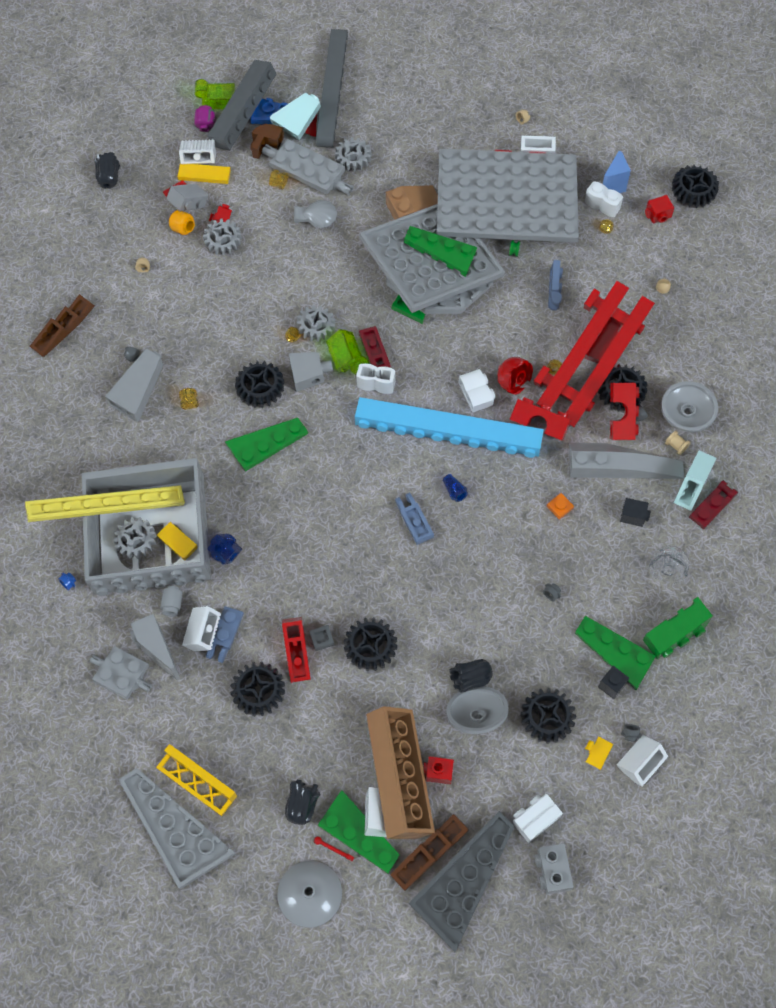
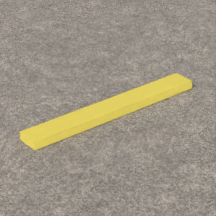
[25,485,185,522]

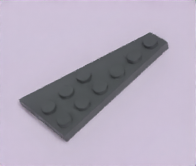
[409,811,515,952]

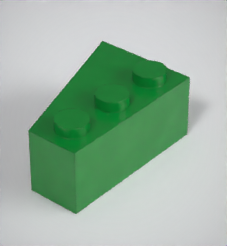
[643,597,713,659]

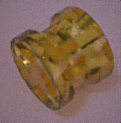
[269,169,288,190]
[179,388,199,410]

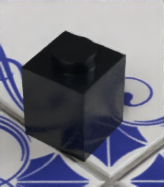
[620,498,651,527]
[598,666,629,699]

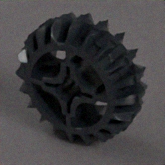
[672,164,719,209]
[235,360,285,409]
[598,364,648,411]
[344,617,398,672]
[230,661,285,717]
[520,688,576,744]

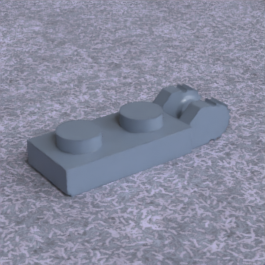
[548,260,563,311]
[395,492,434,545]
[206,606,244,663]

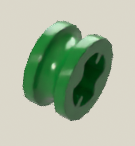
[509,240,521,257]

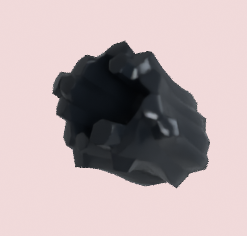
[94,152,120,189]
[449,659,493,693]
[285,779,321,825]

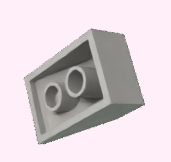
[130,614,181,680]

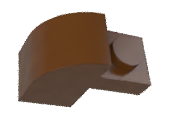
[250,124,284,159]

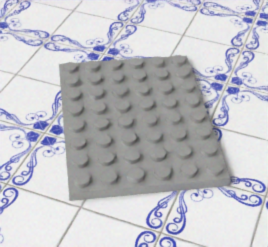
[437,149,579,242]

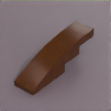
[30,294,95,357]
[390,814,469,891]

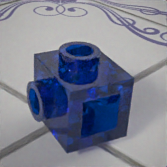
[207,533,243,565]

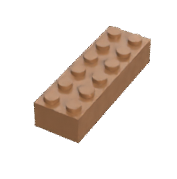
[366,706,435,839]

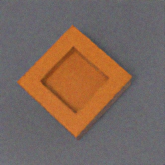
[547,493,574,520]

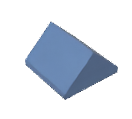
[603,151,631,193]

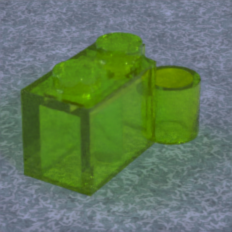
[194,79,236,110]
[326,329,370,375]

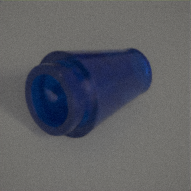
[442,474,468,502]

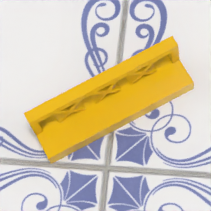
[156,744,237,816]

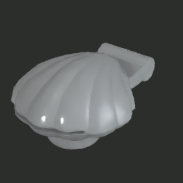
[294,200,337,228]

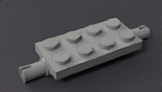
[262,139,354,196]

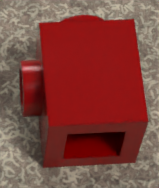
[645,195,675,224]
[423,756,454,785]

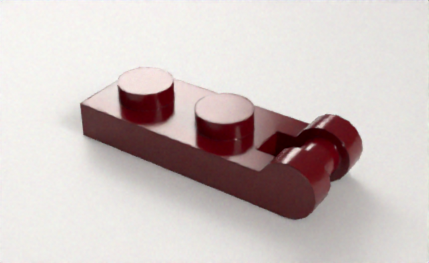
[359,326,391,368]
[689,480,738,529]

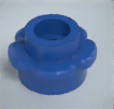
[58,572,76,590]

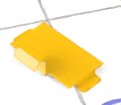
[585,736,613,770]

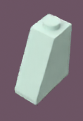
[270,93,321,141]
[674,450,716,511]

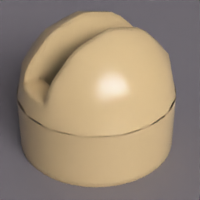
[516,110,531,125]
[135,257,150,272]
[656,278,671,294]

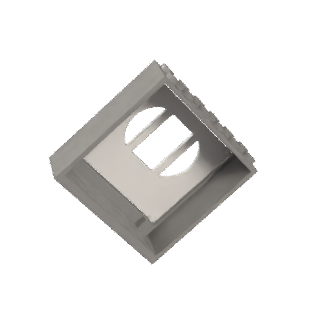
[82,458,211,596]

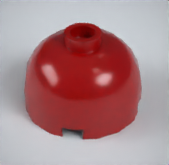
[497,357,533,395]

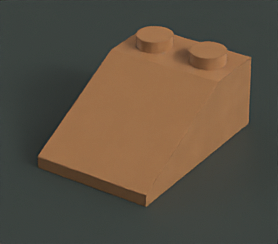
[386,185,438,220]

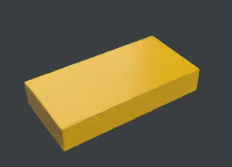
[157,522,198,561]

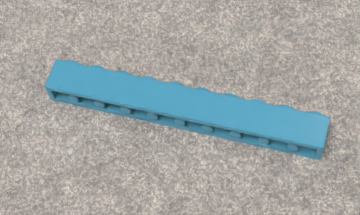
[355,397,544,458]

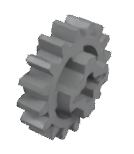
[335,137,372,172]
[203,219,242,255]
[296,305,335,342]
[113,517,157,559]

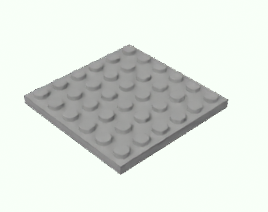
[359,204,505,313]

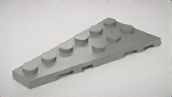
[119,768,236,889]

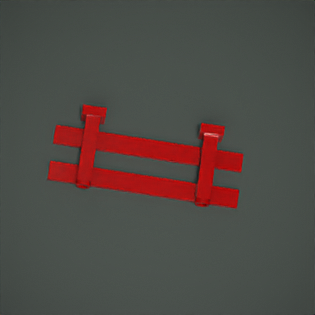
[534,281,655,427]

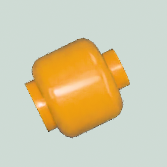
[169,210,195,235]

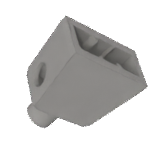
[289,352,333,392]

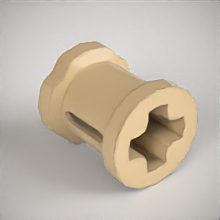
[665,431,691,455]

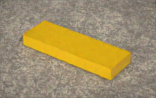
[177,163,231,184]

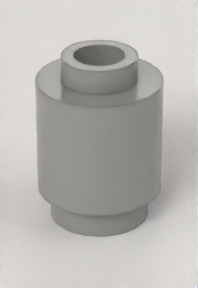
[160,586,183,617]

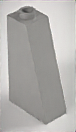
[105,348,163,422]

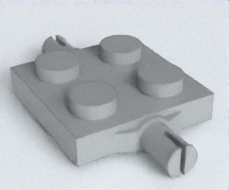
[90,646,153,700]

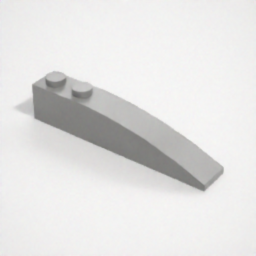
[569,443,684,479]

